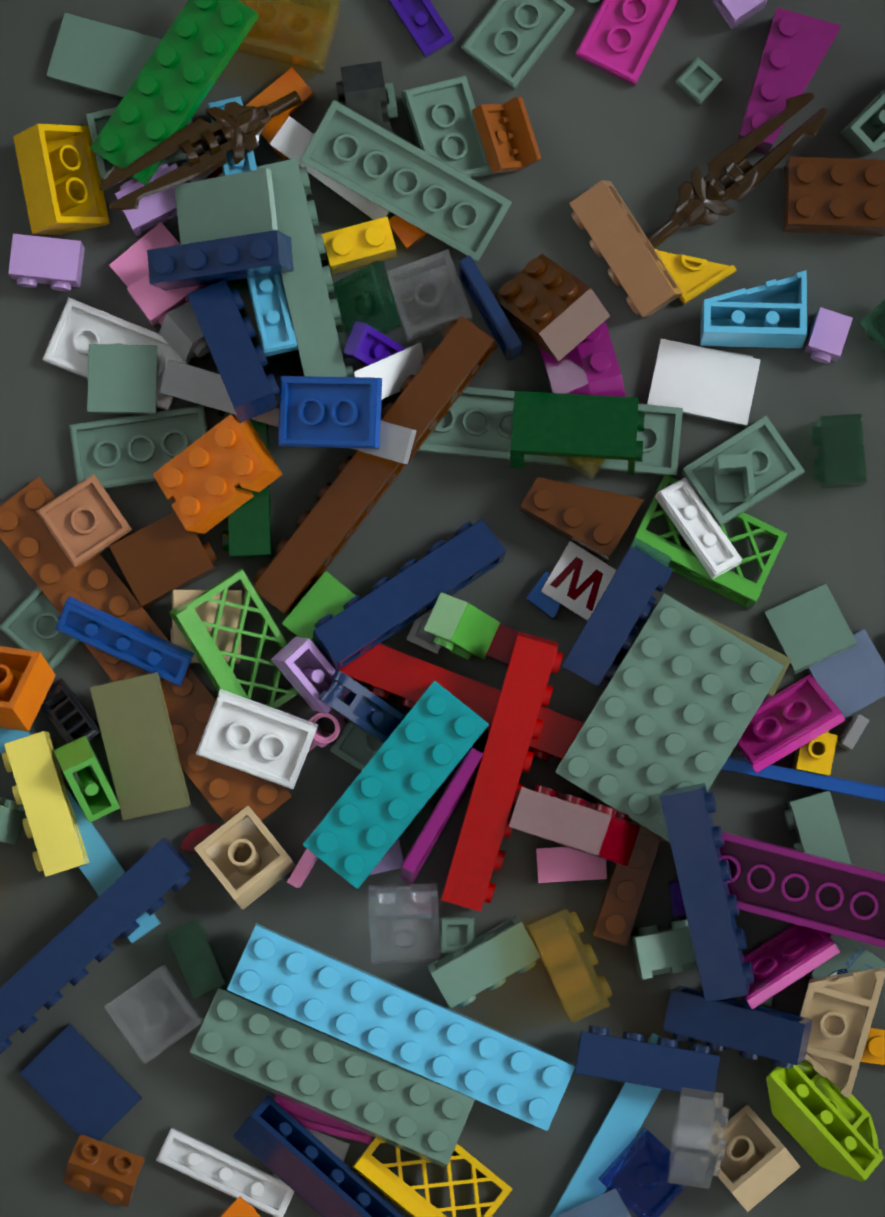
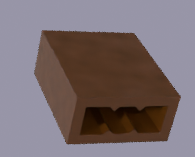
[109,511,218,609]

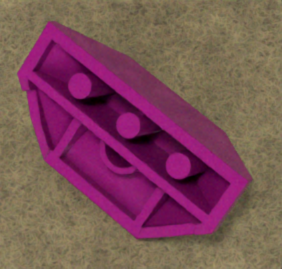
[539,321,626,397]

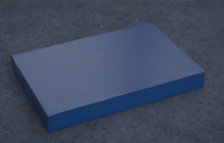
[278,376,382,449]

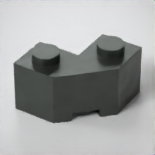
[336,61,391,132]

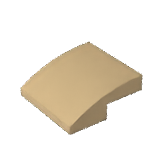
[170,590,242,664]

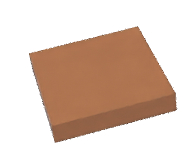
[36,474,132,569]

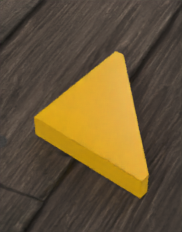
[655,249,737,305]

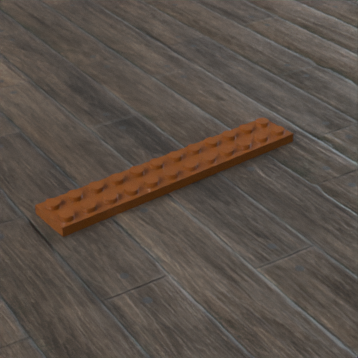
[0,476,292,823]

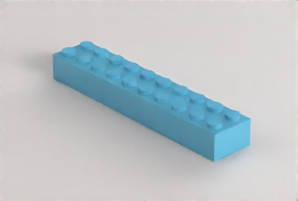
[227,923,575,1131]

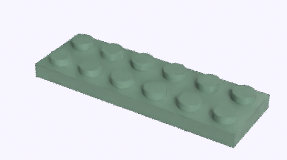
[300,99,512,261]

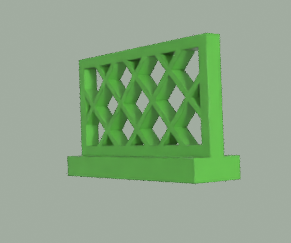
[628,475,787,610]
[169,569,299,709]

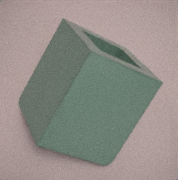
[713,453,756,503]

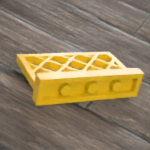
[351,1138,512,1217]

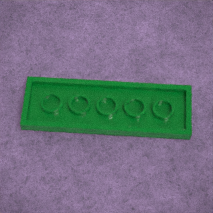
[90,0,259,185]

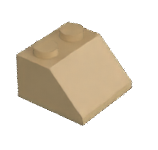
[194,805,296,910]
[695,1104,800,1212]

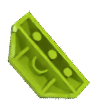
[766,1060,884,1182]

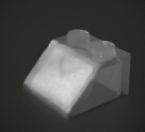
[368,883,440,964]

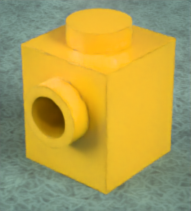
[792,730,838,776]

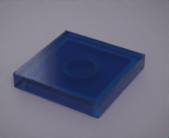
[598,1127,696,1217]

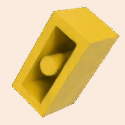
[322,216,397,275]

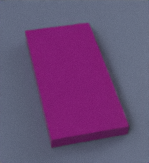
[400,748,483,885]

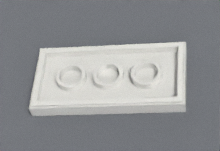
[42,297,191,411]

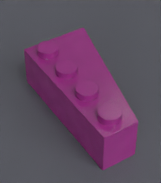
[737,7,842,154]

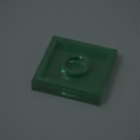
[333,261,402,337]

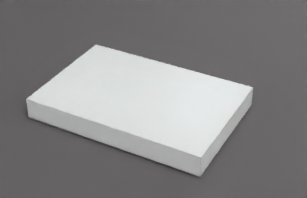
[647,338,761,427]
[196,689,318,789]

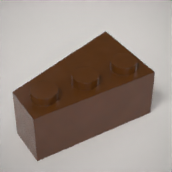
[519,477,644,562]

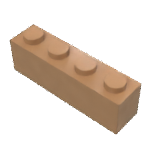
[569,180,683,317]

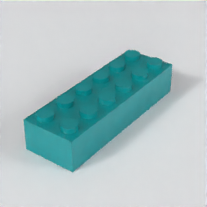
[303,680,489,889]

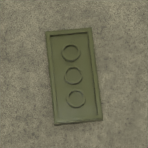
[90,671,191,820]

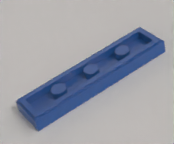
[55,596,195,686]

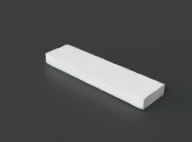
[270,116,389,220]
[156,1128,294,1217]

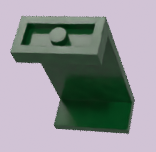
[510,391,645,475]

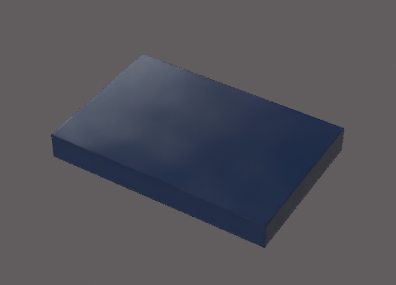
[458,255,522,361]
[19,1024,143,1141]

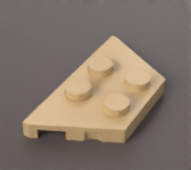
[799,967,885,1098]

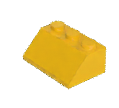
[13,124,110,235]

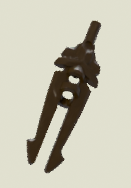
[99,91,301,210]
[647,93,827,249]

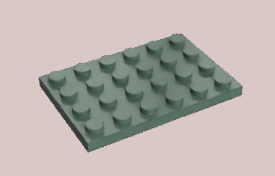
[555,593,784,842]

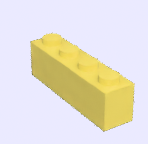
[2,731,90,877]

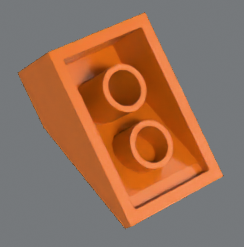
[0,646,56,732]

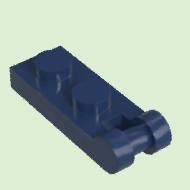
[318,670,406,744]

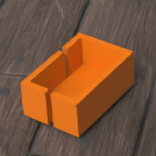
[153,414,283,534]

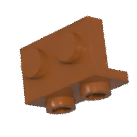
[472,97,541,173]
[63,1135,144,1207]

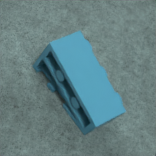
[700,270,807,348]

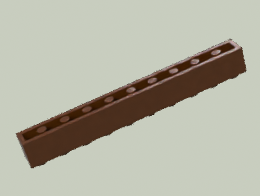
[253,316,498,615]

